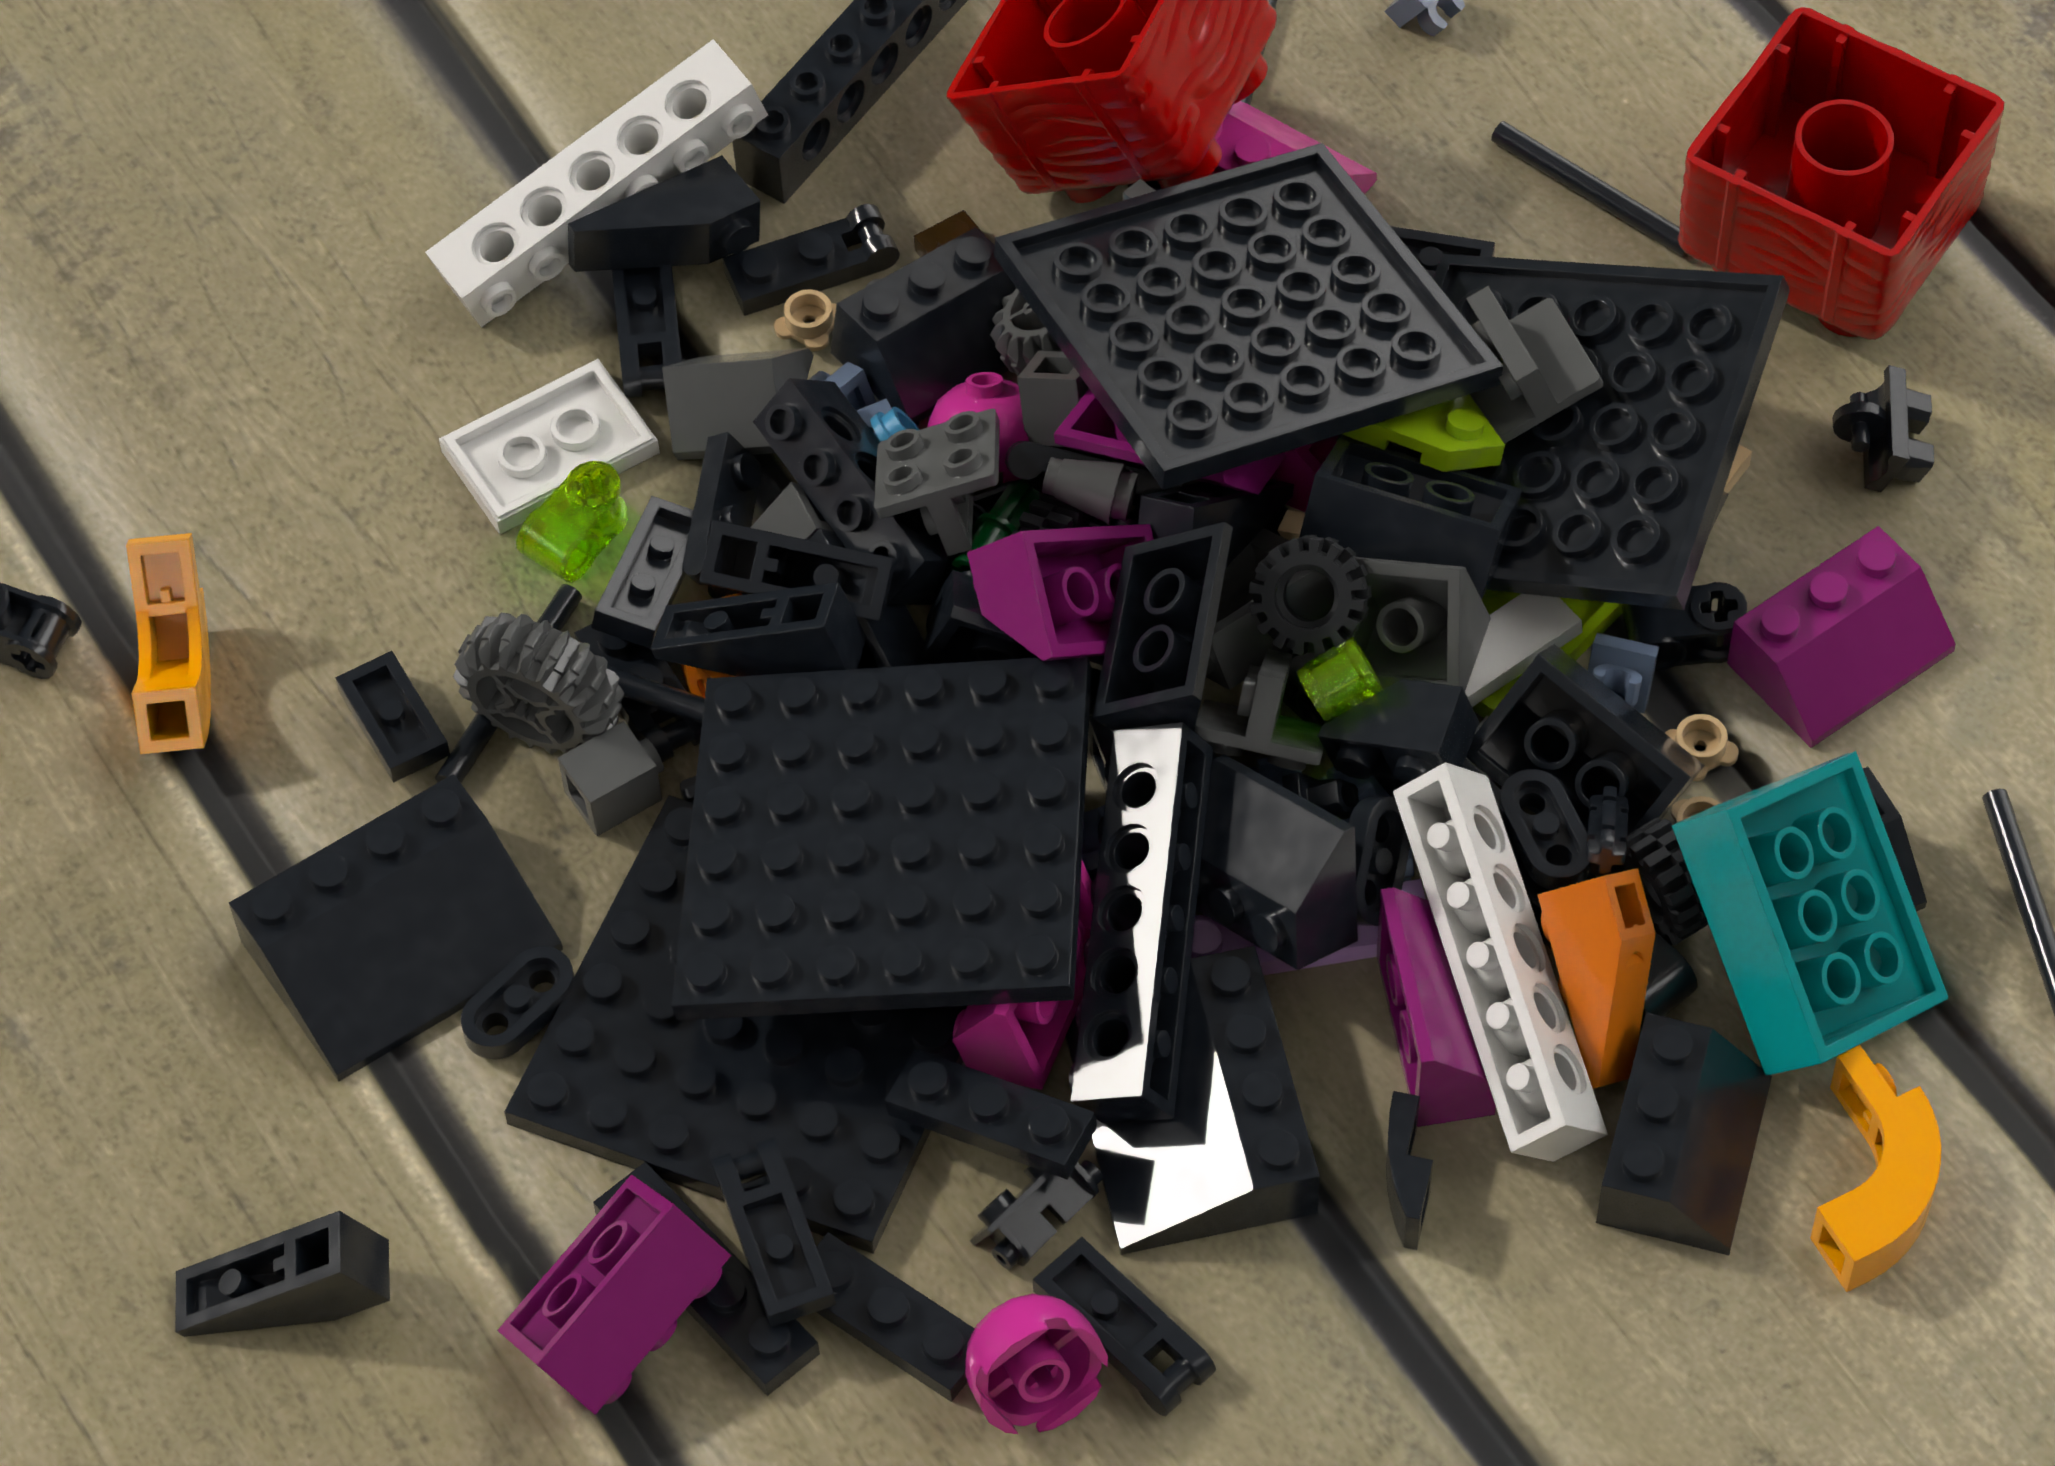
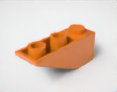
[1537,868,1656,1089]

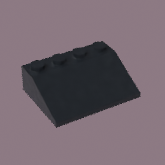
[229,774,563,1081]
[1065,946,1320,1255]

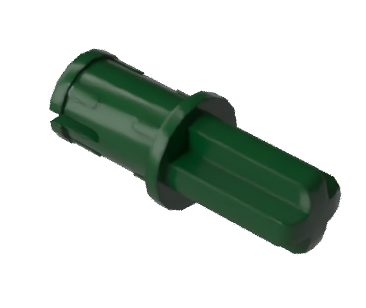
[951,479,1041,573]

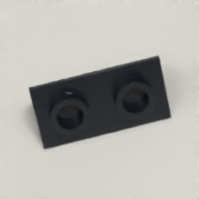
[970,1160,1103,1270]

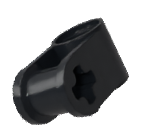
[0,582,82,679]
[1622,582,1747,671]

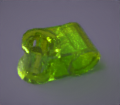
[516,461,629,583]
[1296,637,1384,721]

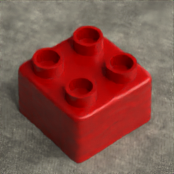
[946,0,1277,203]
[1678,7,2005,340]

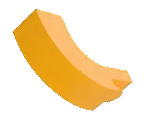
[126,533,211,754]
[1810,1045,1941,1292]

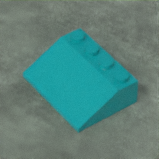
[1672,751,1949,1076]

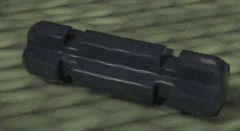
[1586,786,1629,874]

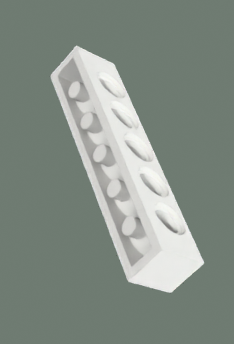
[425,39,768,328]
[1393,762,1608,1162]

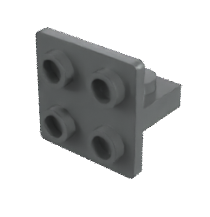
[1466,286,1603,444]
[874,409,1000,556]
[1194,649,1324,770]

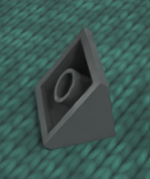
[662,348,814,460]
[1341,557,1491,691]

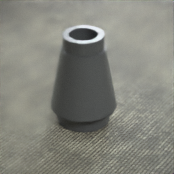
[1042,457,1139,524]

